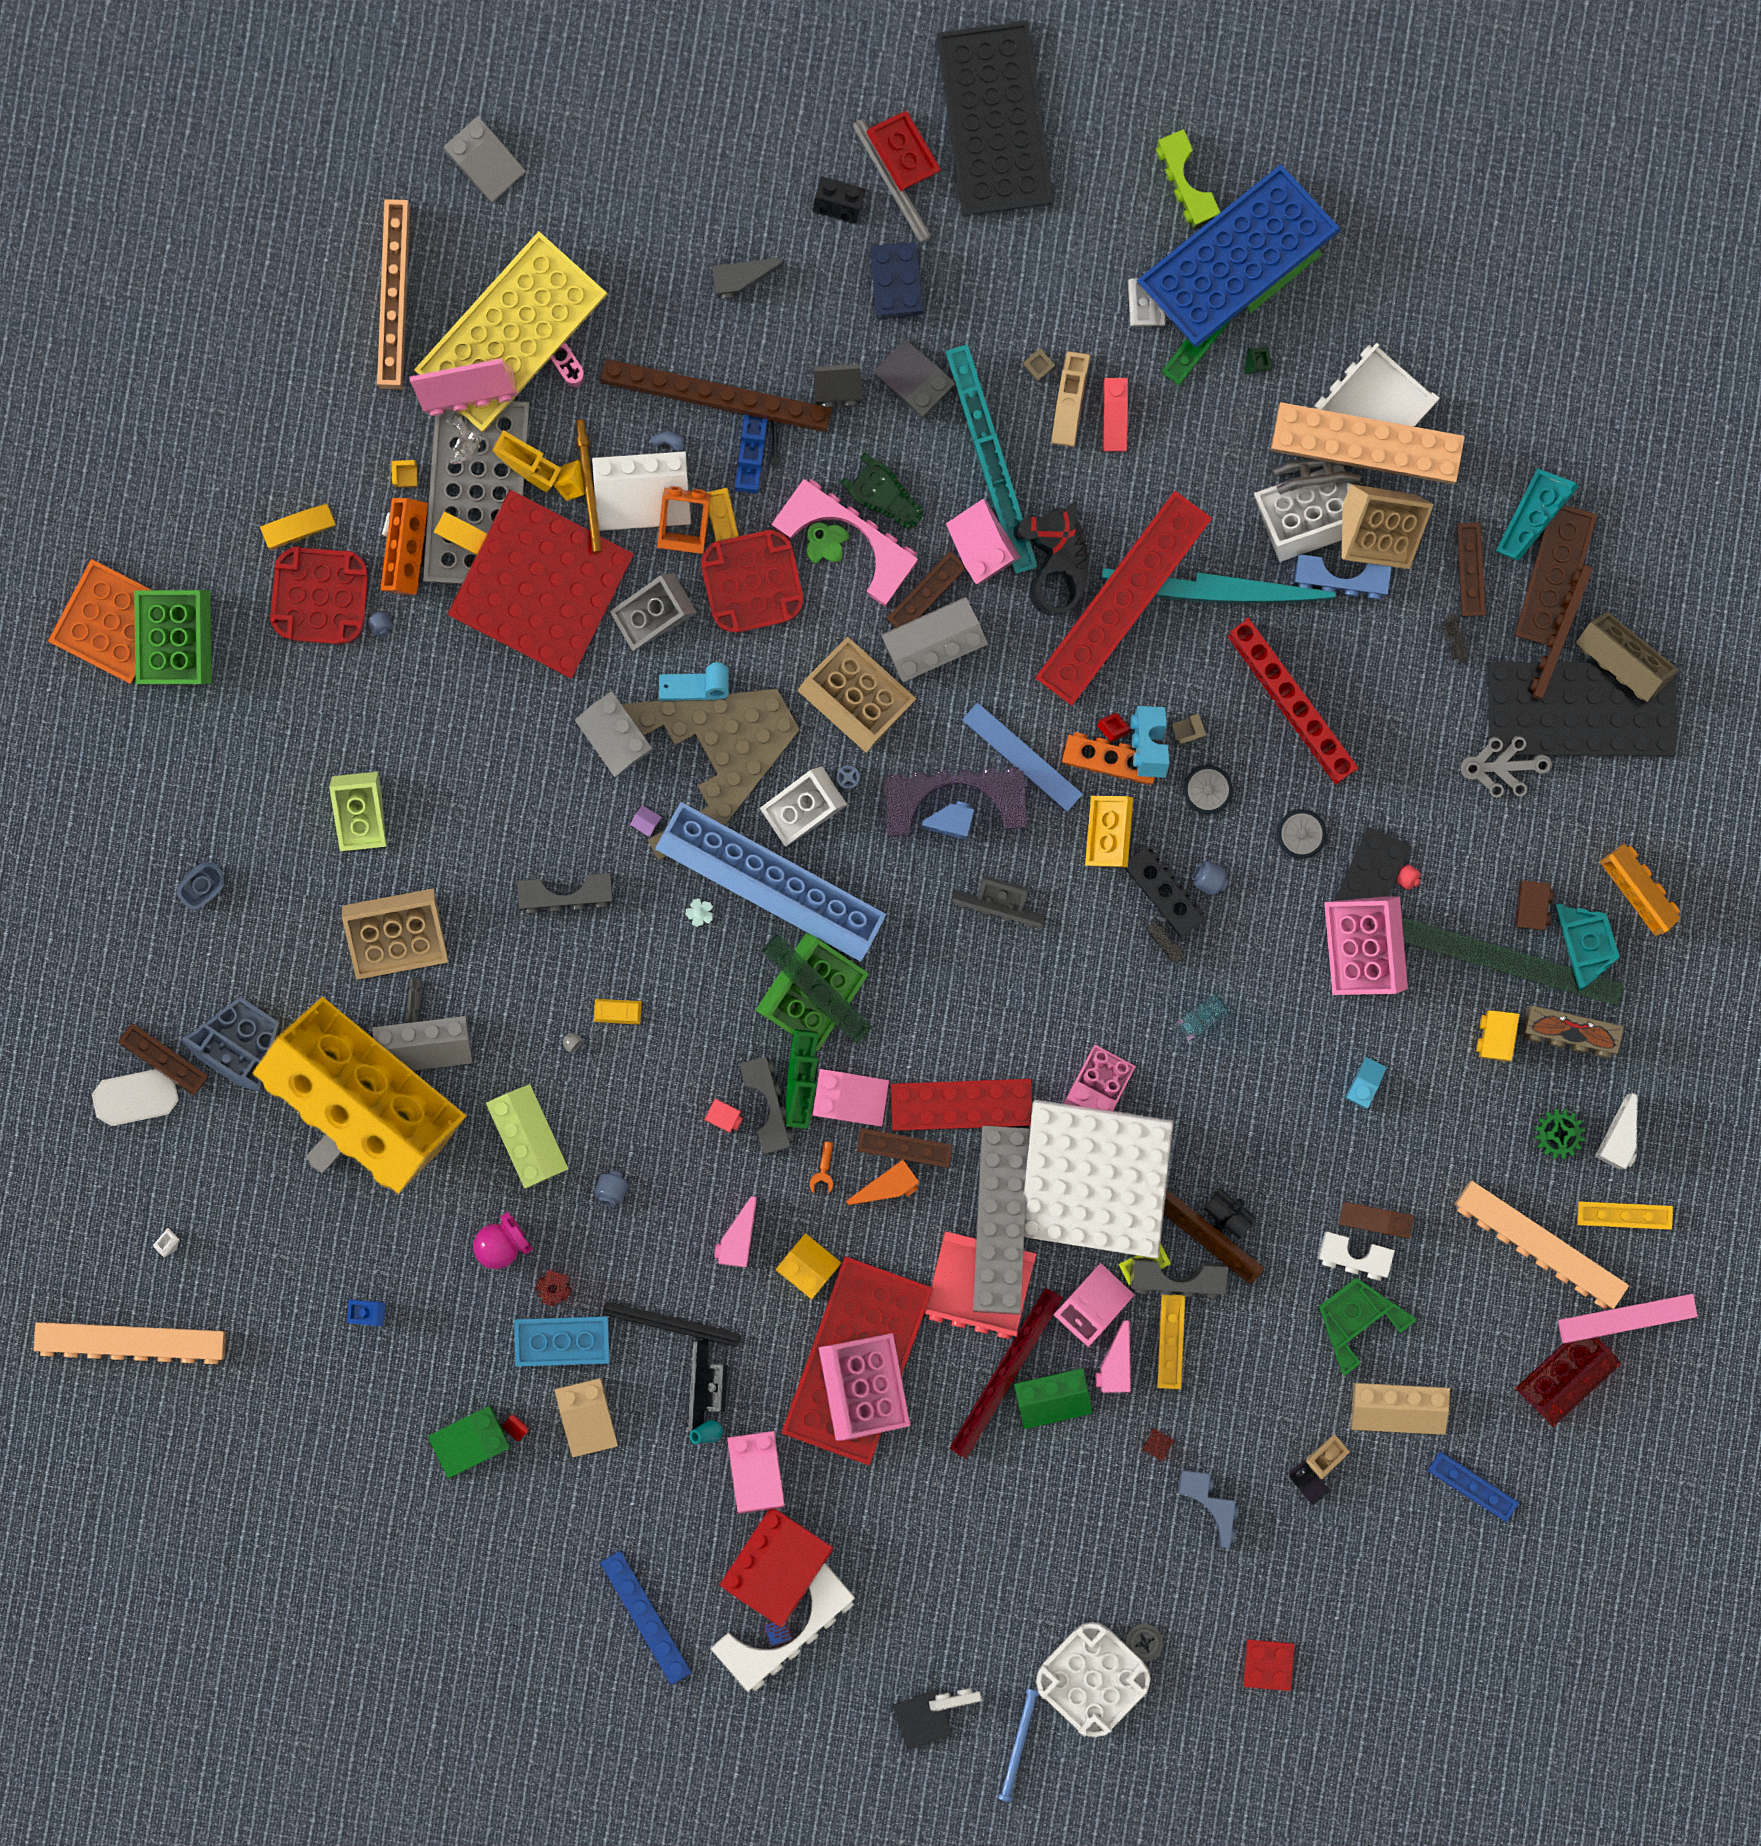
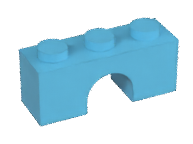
[1130,706,1169,778]

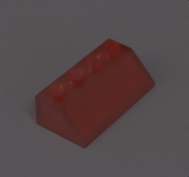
[1515,1337,1621,1428]

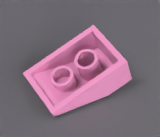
[946,498,1021,584]
[813,1069,889,1127]
[714,1196,757,1267]
[1095,1320,1130,1392]
[727,1431,785,1514]

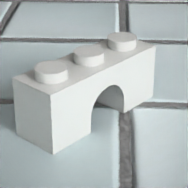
[1318,1232,1395,1281]

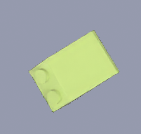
[329,772,386,851]

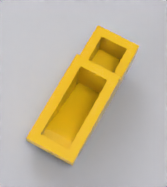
[492,430,561,492]
[260,504,336,551]

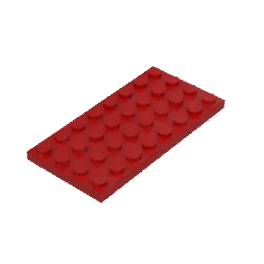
[781,1256,933,1465]

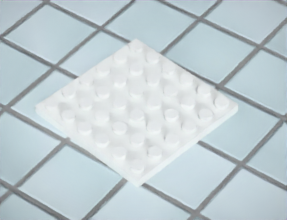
[1024,1100,1173,1258]

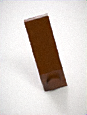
[1338,1202,1414,1239]

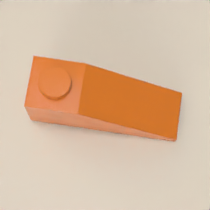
[846,1160,919,1205]

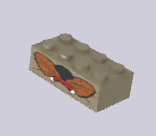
[1520,1006,1624,1059]

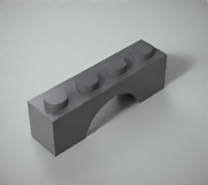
[517,873,613,914]
[739,1056,794,1155]
[1130,1257,1228,1298]

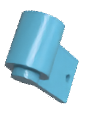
[659,662,729,701]

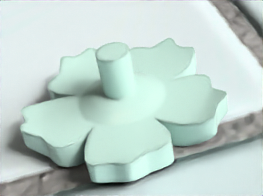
[685,898,713,927]

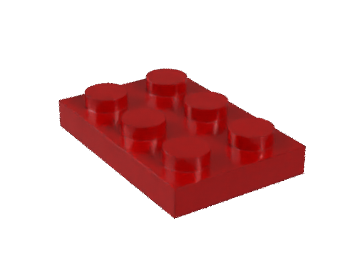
[866,110,941,192]

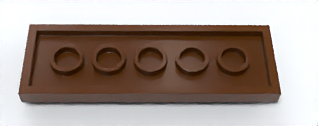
[1514,505,1598,646]

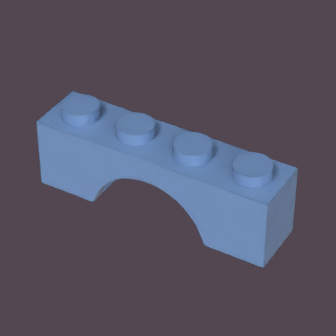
[1294,554,1391,600]

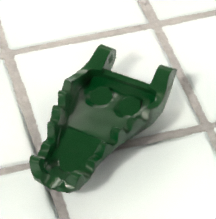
[839,452,924,529]

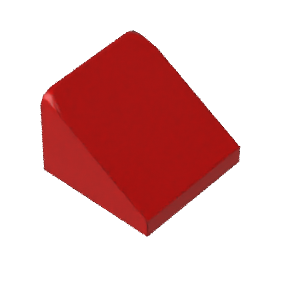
[502,1414,530,1442]

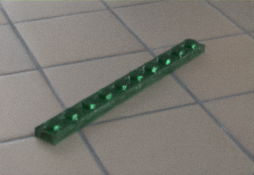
[1402,917,1624,1006]

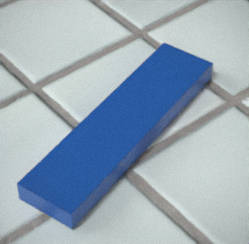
[1427,1451,1519,1522]

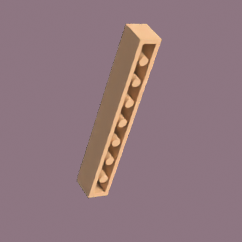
[377,199,410,389]
[1454,1181,1629,1310]
[34,1322,226,1364]

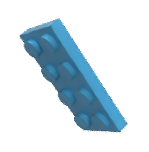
[514,1316,610,1367]

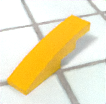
[434,511,487,555]

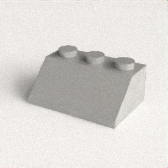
[575,691,653,777]

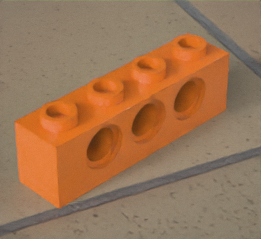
[380,498,428,595]
[1061,732,1154,786]

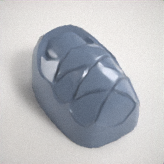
[176,861,224,910]

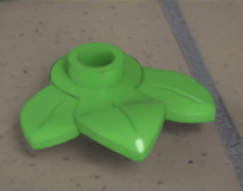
[806,522,850,564]

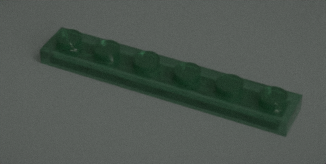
[761,934,872,1044]

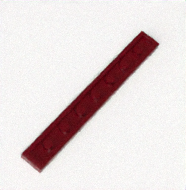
[949,1288,1063,1459]

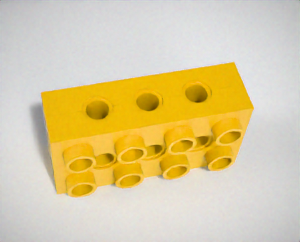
[253,996,466,1194]

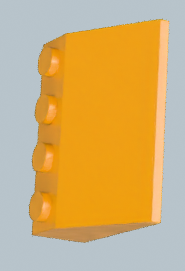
[1599,843,1681,936]

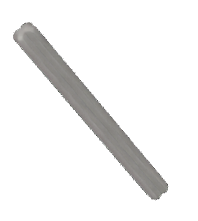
[853,119,930,243]

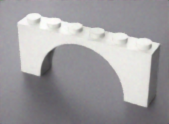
[711,1563,855,1692]

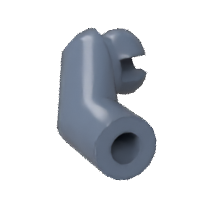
[650,431,685,452]

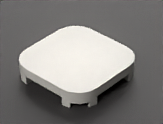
[1036,1622,1150,1737]

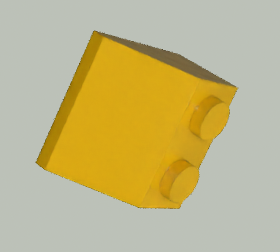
[1476,1010,1519,1062]
[775,1233,841,1299]

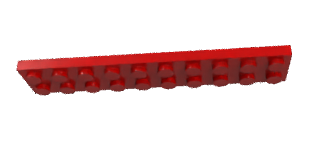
[1035,490,1212,706]

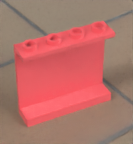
[925,1231,1036,1339]

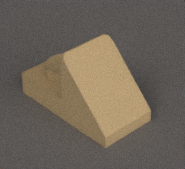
[1306,1434,1350,1479]

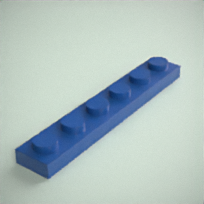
[600,1550,692,1685]

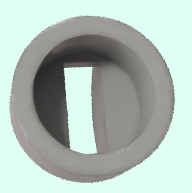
[563,1033,583,1054]

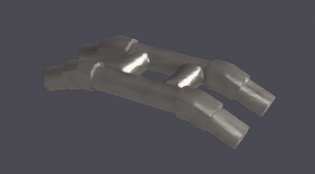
[1273,459,1361,495]

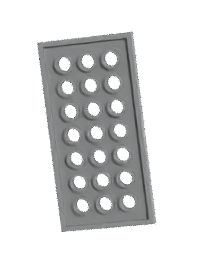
[423,401,530,584]

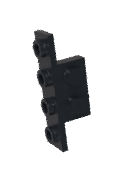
[687,1340,728,1434]

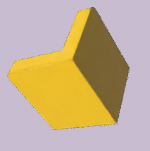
[392,460,418,488]
[553,460,585,501]

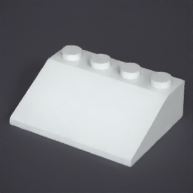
[592,452,691,531]
[1254,465,1351,562]

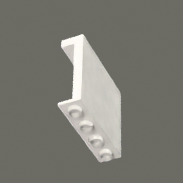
[1314,343,1439,427]

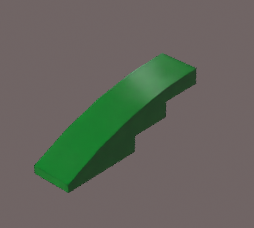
[785,1029,819,1129]

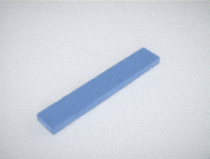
[962,702,1083,812]

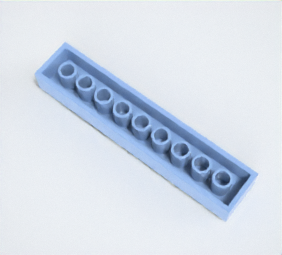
[655,802,886,962]

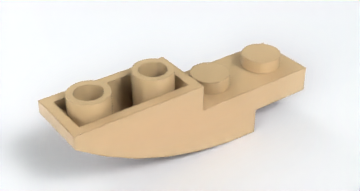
[1051,351,1090,447]

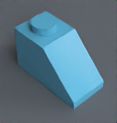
[1345,1057,1387,1109]

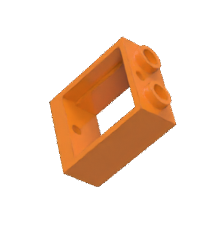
[657,486,711,554]

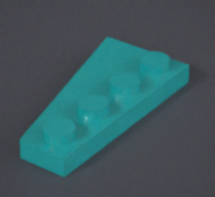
[1496,468,1579,561]

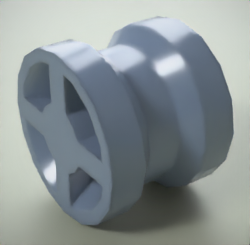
[837,765,860,790]

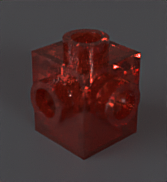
[535,1269,571,1307]

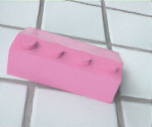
[410,359,518,416]
[1324,897,1408,995]
[819,1333,910,1440]

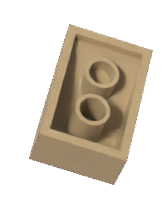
[554,1378,618,1457]

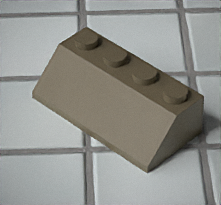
[1576,611,1679,702]

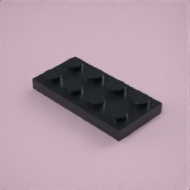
[1334,826,1411,901]

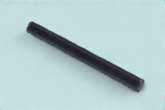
[603,1302,740,1347]

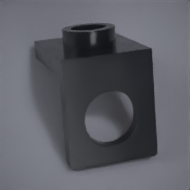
[1287,1459,1330,1505]

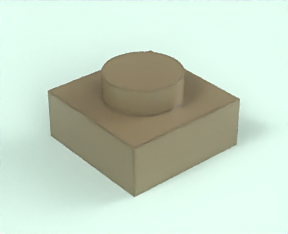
[1023,348,1055,382]

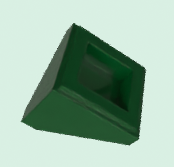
[1245,347,1273,374]

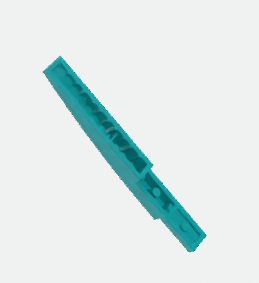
[945,344,1038,574]
[1101,568,1336,604]

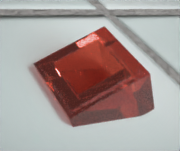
[1142,1429,1174,1461]

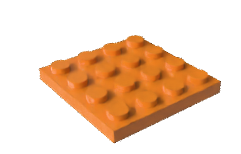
[48,559,151,685]

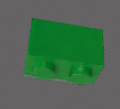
[428,1405,511,1478]

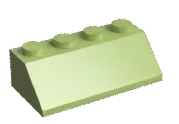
[486,1084,569,1189]

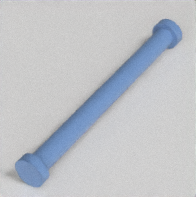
[998,1688,1040,1802]

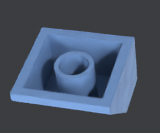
[921,801,974,840]

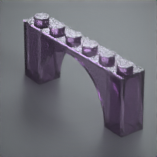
[884,767,1028,837]

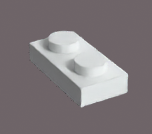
[929,1688,981,1711]

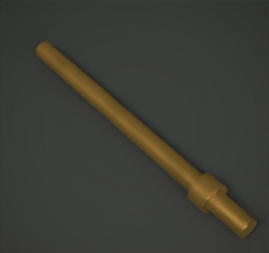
[576,419,602,554]

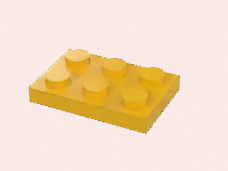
[1085,796,1133,867]

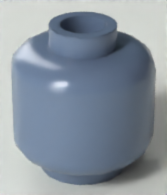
[1192,861,1228,895]
[594,1170,628,1207]

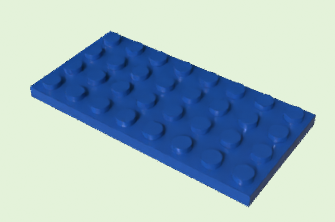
[1137,164,1340,348]

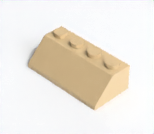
[1351,1383,1450,1435]

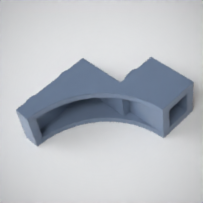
[1178,1470,1239,1548]

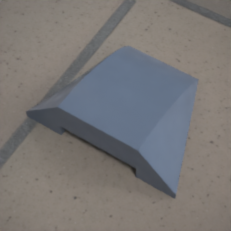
[181,997,279,1092]

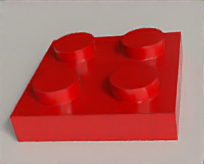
[1243,1639,1294,1691]

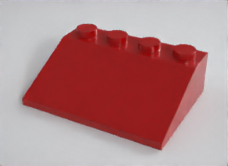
[719,1508,834,1627]

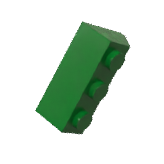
[1013,1368,1093,1429]

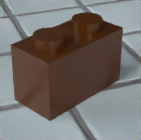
[1515,880,1554,931]

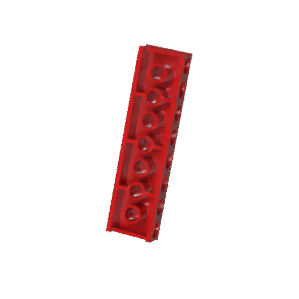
[1227,617,1359,785]

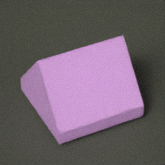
[630,805,662,837]

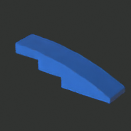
[735,415,768,494]

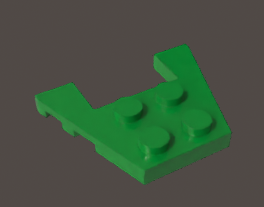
[1318,1278,1417,1376]

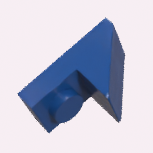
[347,1300,385,1326]

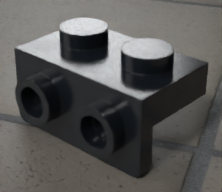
[812,177,866,224]

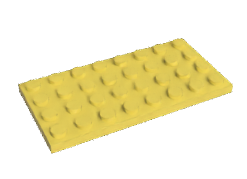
[414,231,608,433]

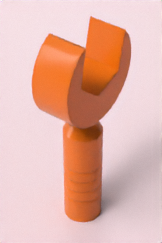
[810,1141,833,1193]

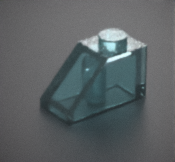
[1174,993,1230,1042]

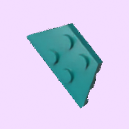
[1555,904,1620,991]

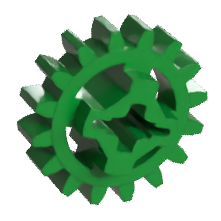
[1534,1109,1585,1159]

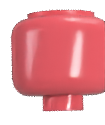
[1396,865,1421,890]

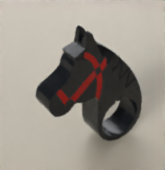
[1014,501,1088,616]

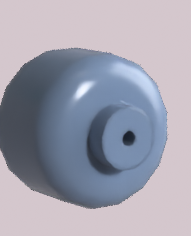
[368,612,393,637]

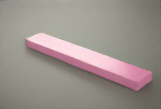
[1558,1294,1698,1343]

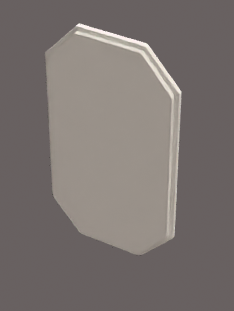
[91,1069,179,1126]

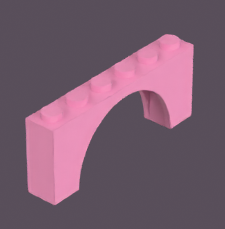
[772,479,918,607]

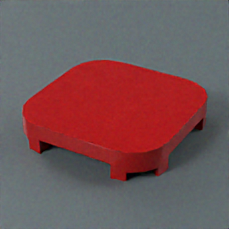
[701,530,803,632]
[270,546,368,645]

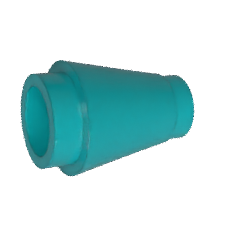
[689,1420,723,1444]

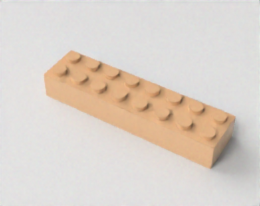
[1270,402,1465,485]

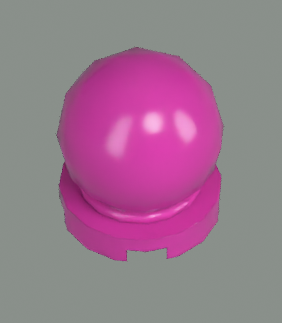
[473,1211,533,1270]

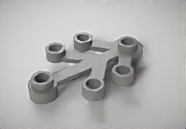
[1460,735,1552,798]

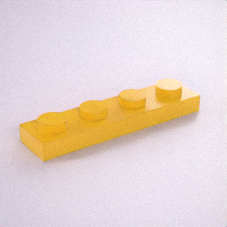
[1577,1202,1673,1230]
[1157,1294,1185,1389]

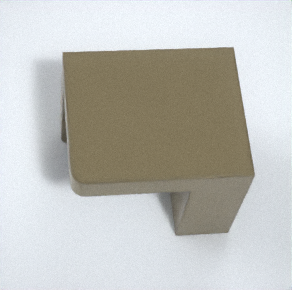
[1172,713,1206,746]

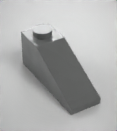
[712,258,782,300]

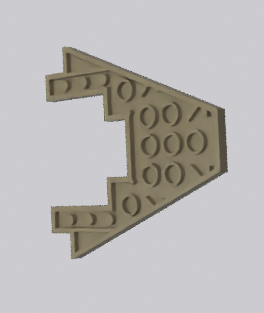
[621,689,800,860]

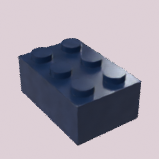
[870,242,923,320]

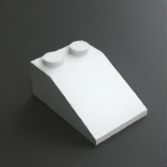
[760,766,847,847]
[1594,1093,1637,1169]

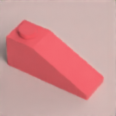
[1103,378,1128,452]

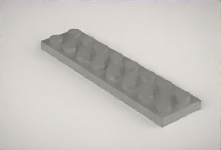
[973,1126,1029,1315]

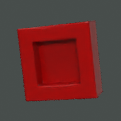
[1097,713,1131,742]

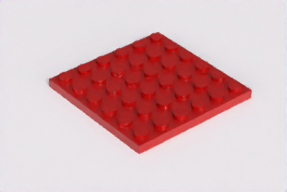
[447,490,634,679]

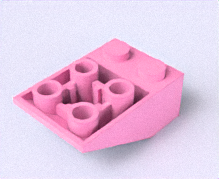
[1063,1044,1136,1111]
[1053,1263,1135,1347]

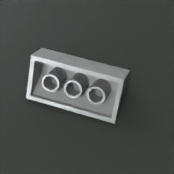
[881,597,988,682]
[372,1016,473,1071]

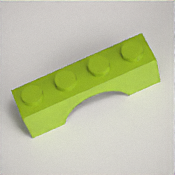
[1155,129,1220,229]

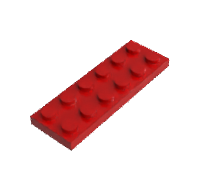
[891,1079,1032,1131]

